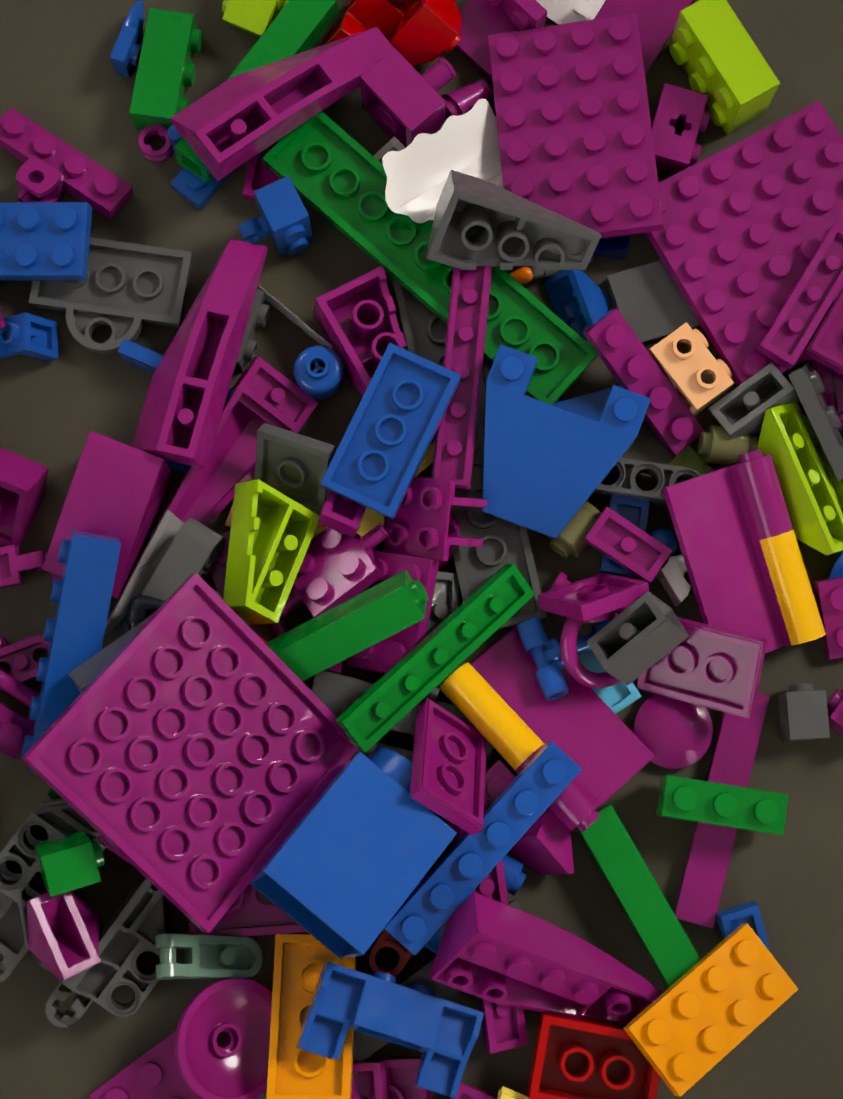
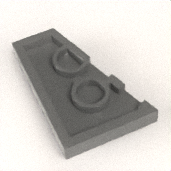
[788,361,843,481]

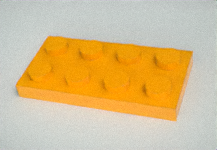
[623,923,798,1097]
[266,934,357,1099]

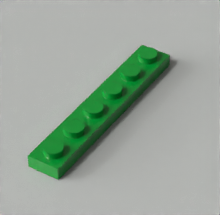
[336,563,535,753]

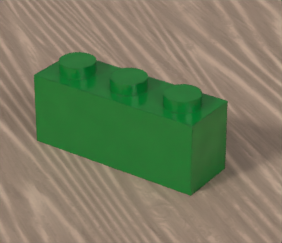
[129,8,202,130]
[655,775,789,835]

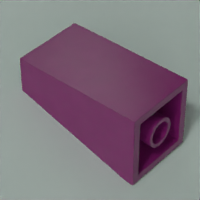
[42,431,175,600]

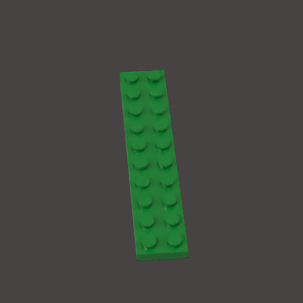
[262,111,598,405]

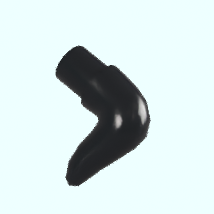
[126,594,166,631]

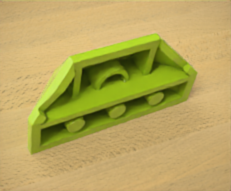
[758,402,843,556]

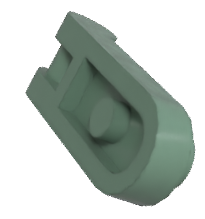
[155,934,263,980]

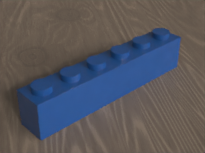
[22,530,121,773]

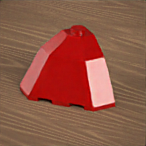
[321,0,462,66]

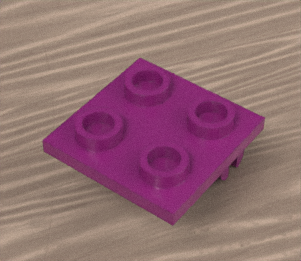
[384,477,488,561]

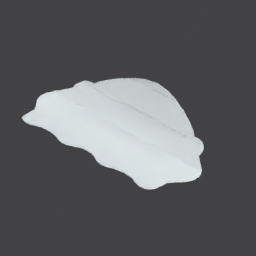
[382,99,504,223]

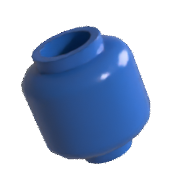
[293,345,344,400]

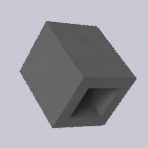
[778,683,830,742]

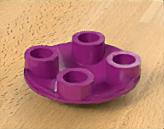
[634,694,713,769]

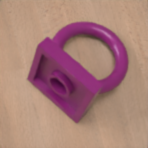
[538,573,649,688]

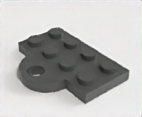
[29,237,194,355]

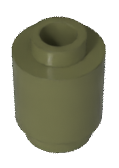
[698,425,758,466]
[548,501,601,558]

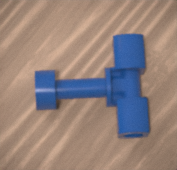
[517,617,609,702]

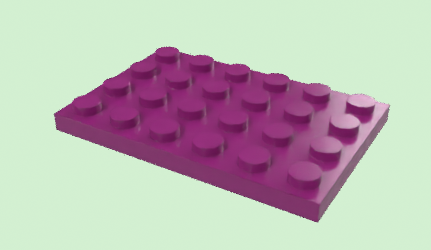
[488,13,663,238]

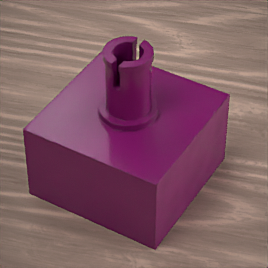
[360,48,456,147]

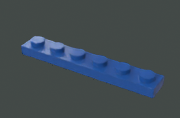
[384,740,582,956]

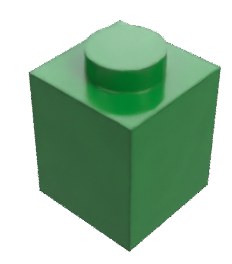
[34,831,105,897]

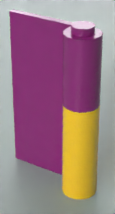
[662,449,826,653]
[440,626,655,832]

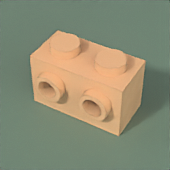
[648,322,734,416]

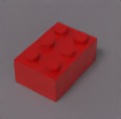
[526,1012,660,1099]

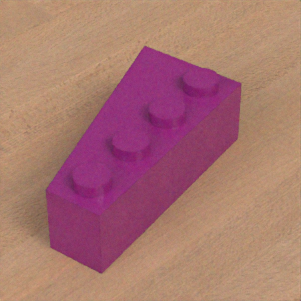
[313,265,406,399]

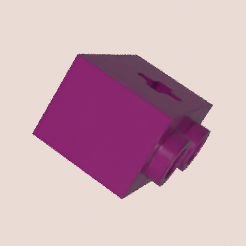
[651,83,711,175]

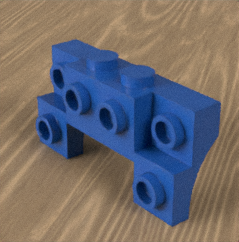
[297,962,484,1098]

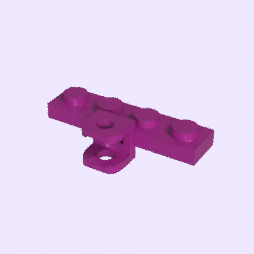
[0,107,133,219]

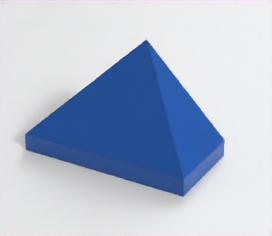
[543,270,611,342]

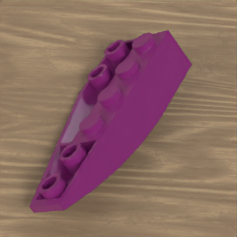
[170,26,394,181]
[132,239,268,469]
[430,892,664,1026]

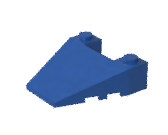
[482,344,651,539]

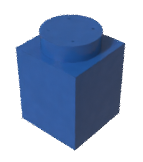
[250,746,457,960]

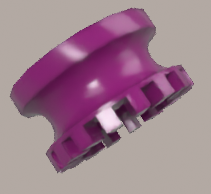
[138,124,173,163]

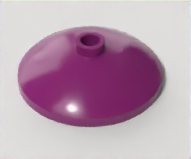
[174,978,272,1099]

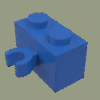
[238,175,313,257]

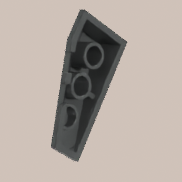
[426,170,601,270]

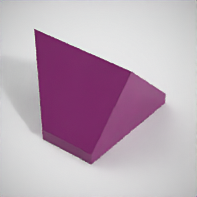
[508,807,574,875]
[27,891,101,981]

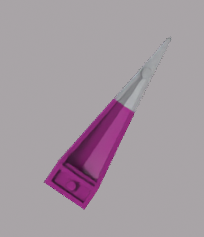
[105,356,318,634]

